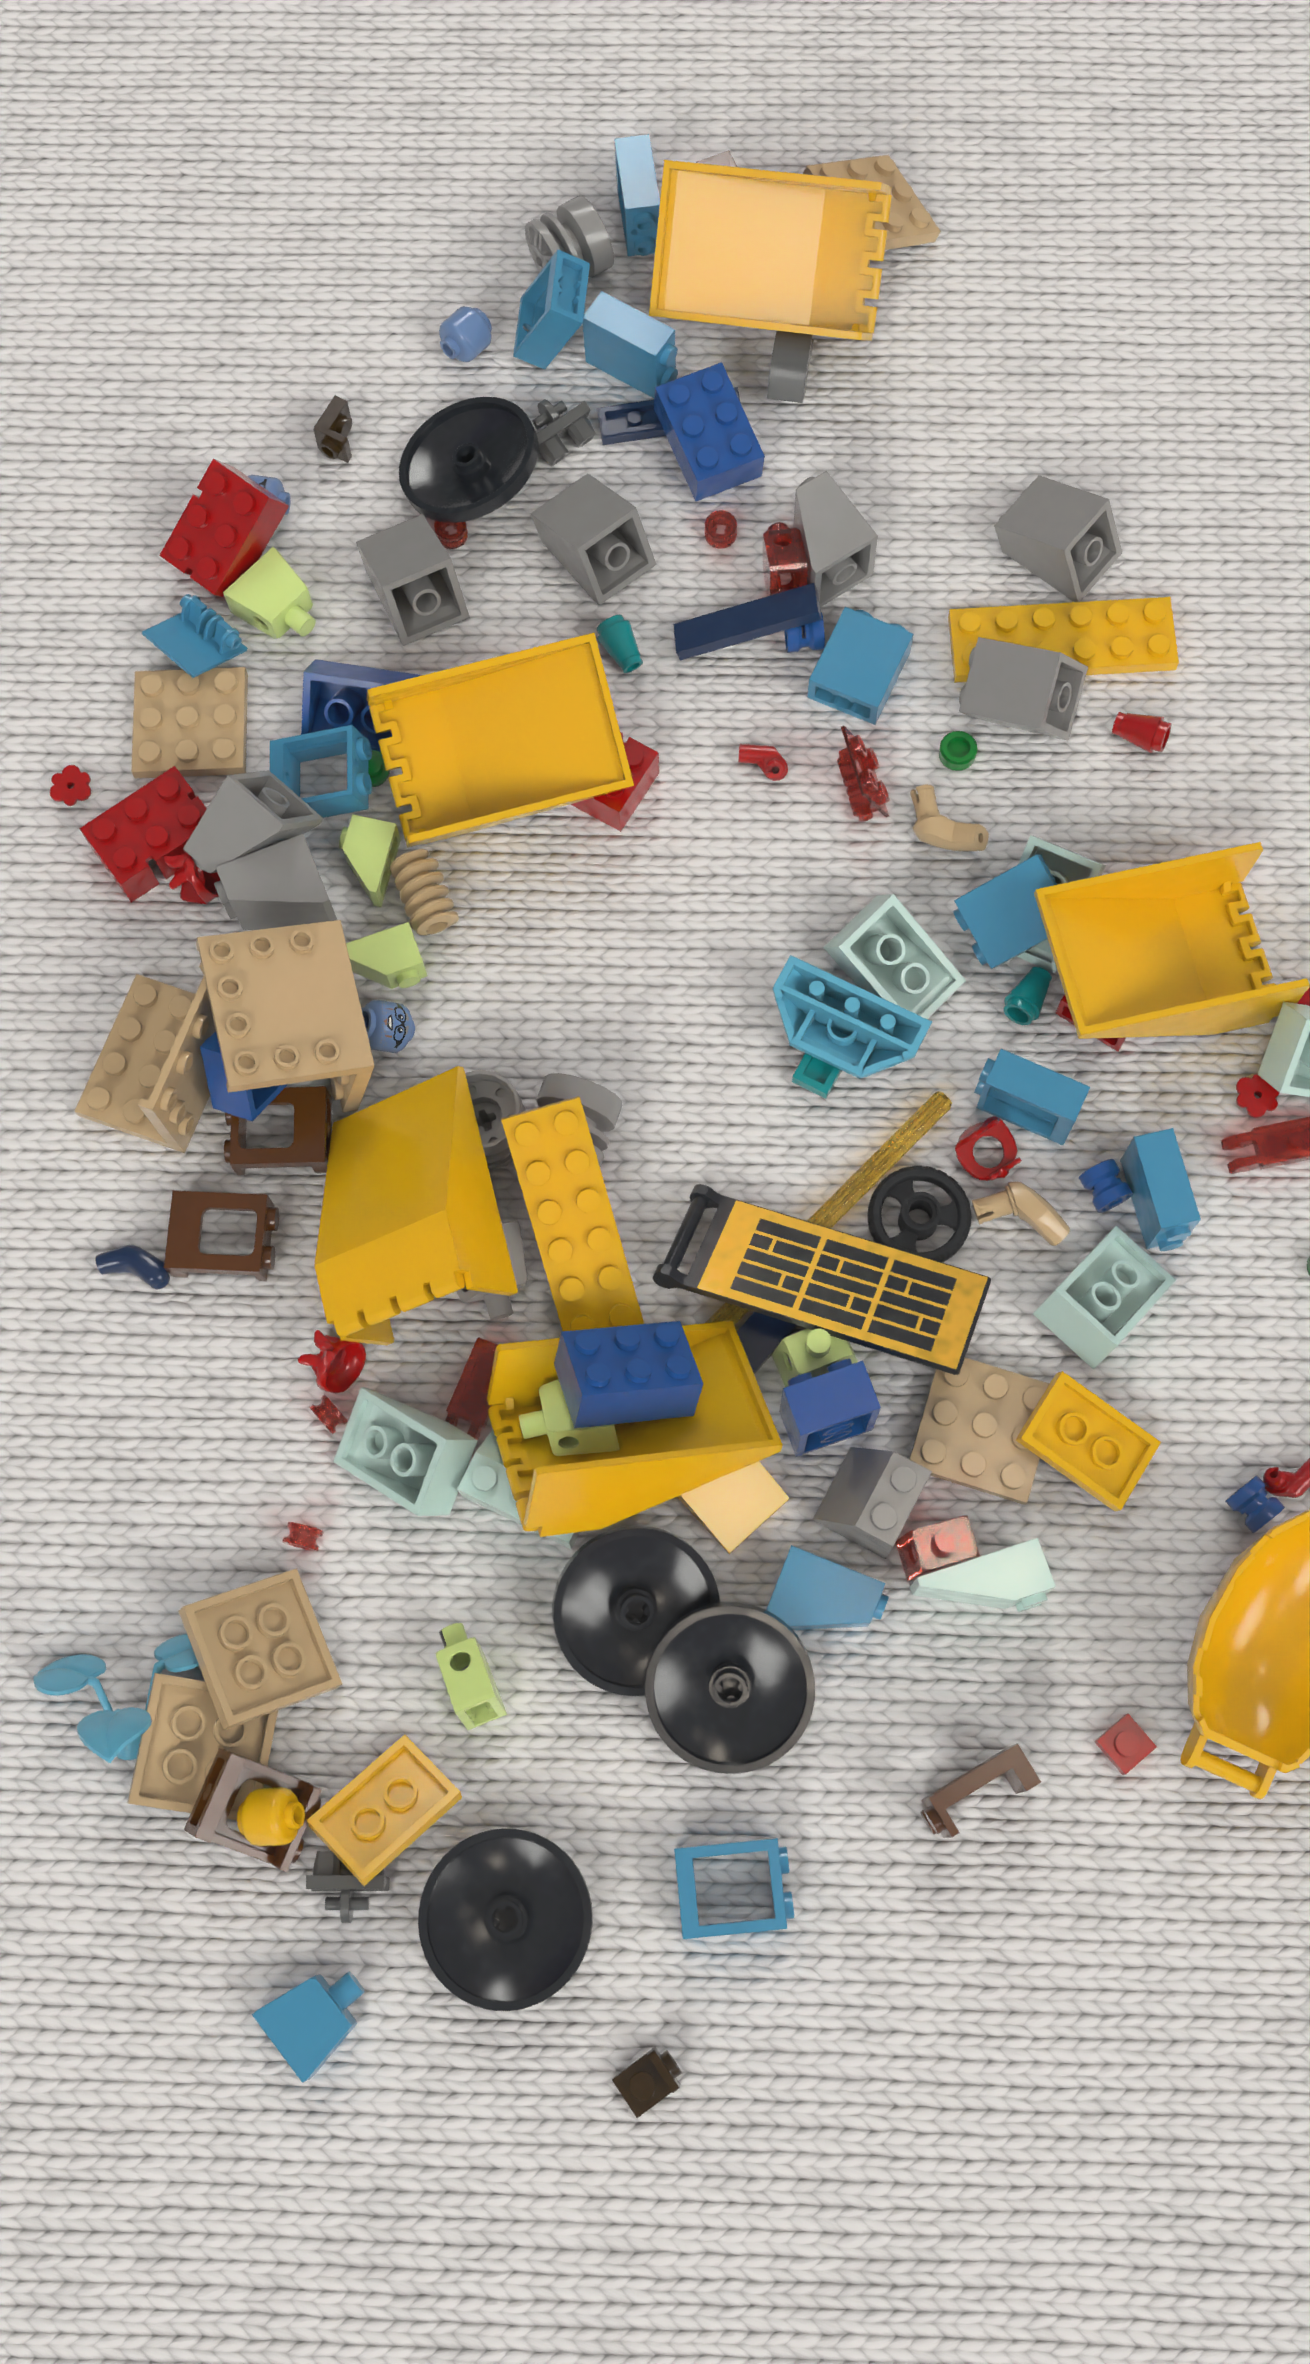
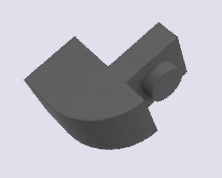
[767,331,814,403]

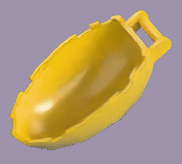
[1181,1510,1310,1800]

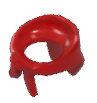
[164,851,220,904]
[955,1116,1022,1181]
[298,1330,366,1394]

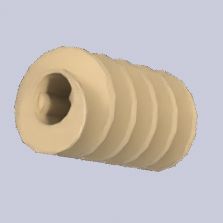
[390,849,459,935]

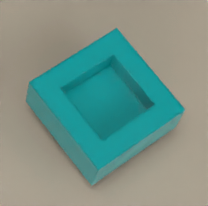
[792,1053,842,1099]

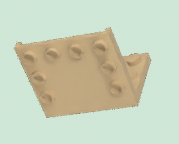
[196,920,375,1112]
[74,963,216,1153]

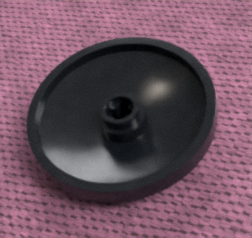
[399,397,539,523]
[552,1526,720,1696]
[645,1602,815,1774]
[418,1828,593,2011]

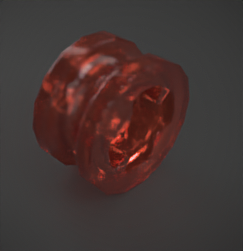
[705,510,737,549]
[434,521,468,549]
[309,1394,348,1435]
[282,1522,324,1552]

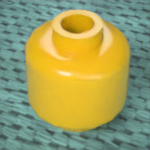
[237,1787,305,1847]

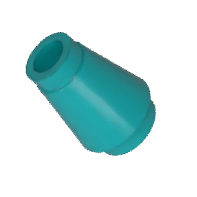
[596,614,643,673]
[1004,967,1052,1025]

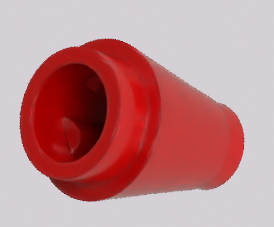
[1112,712,1172,753]

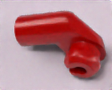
[738,744,788,781]
[1263,1458,1310,1498]

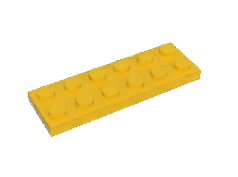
[948,597,1179,683]
[501,1096,644,1331]

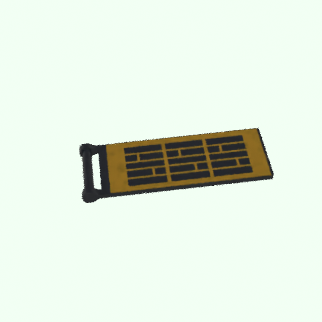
[653,1184,991,1375]

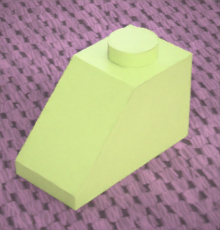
[339,814,401,907]
[346,922,427,989]

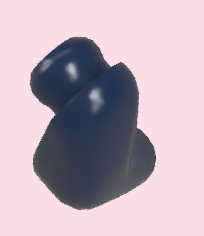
[95,1245,170,1290]

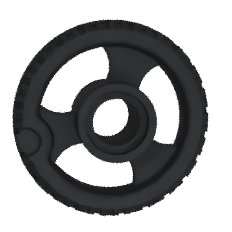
[867,1166,972,1262]

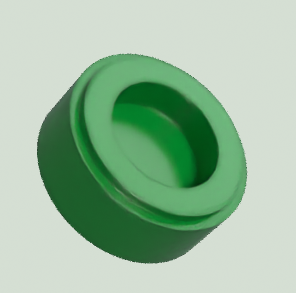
[939,731,977,771]

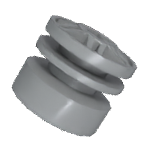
[525,196,614,278]
[465,1070,526,1170]
[536,1073,622,1167]

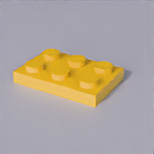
[1016,1371,1161,1511]
[307,1734,462,1886]

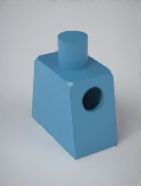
[252,1971,365,2083]

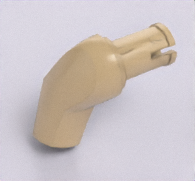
[910,784,989,852]
[971,1182,1070,1246]

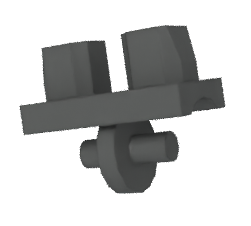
[532,399,596,466]
[306,1851,390,1923]

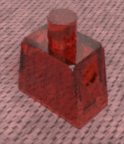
[763,522,807,596]
[895,1515,982,1582]

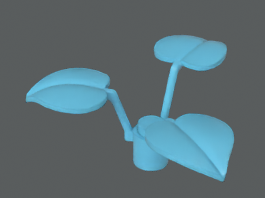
[33,1634,199,1763]

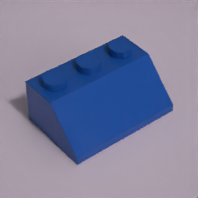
[301,659,422,752]

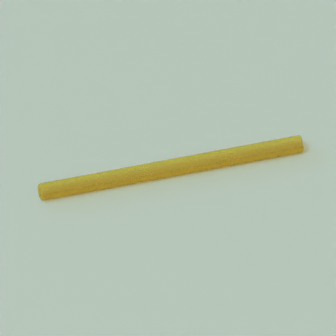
[705,1091,952,1326]

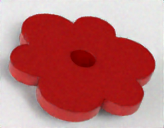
[50,765,91,806]
[1236,1073,1280,1118]

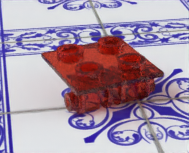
[837,725,890,822]

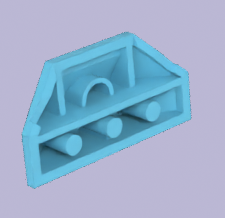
[773,955,932,1079]

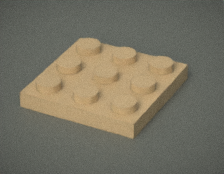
[803,155,941,250]
[131,667,248,779]
[910,1358,1049,1505]
[179,1568,342,1730]
[127,1673,278,1820]

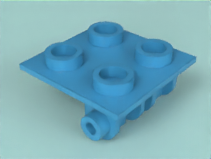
[142,594,248,678]

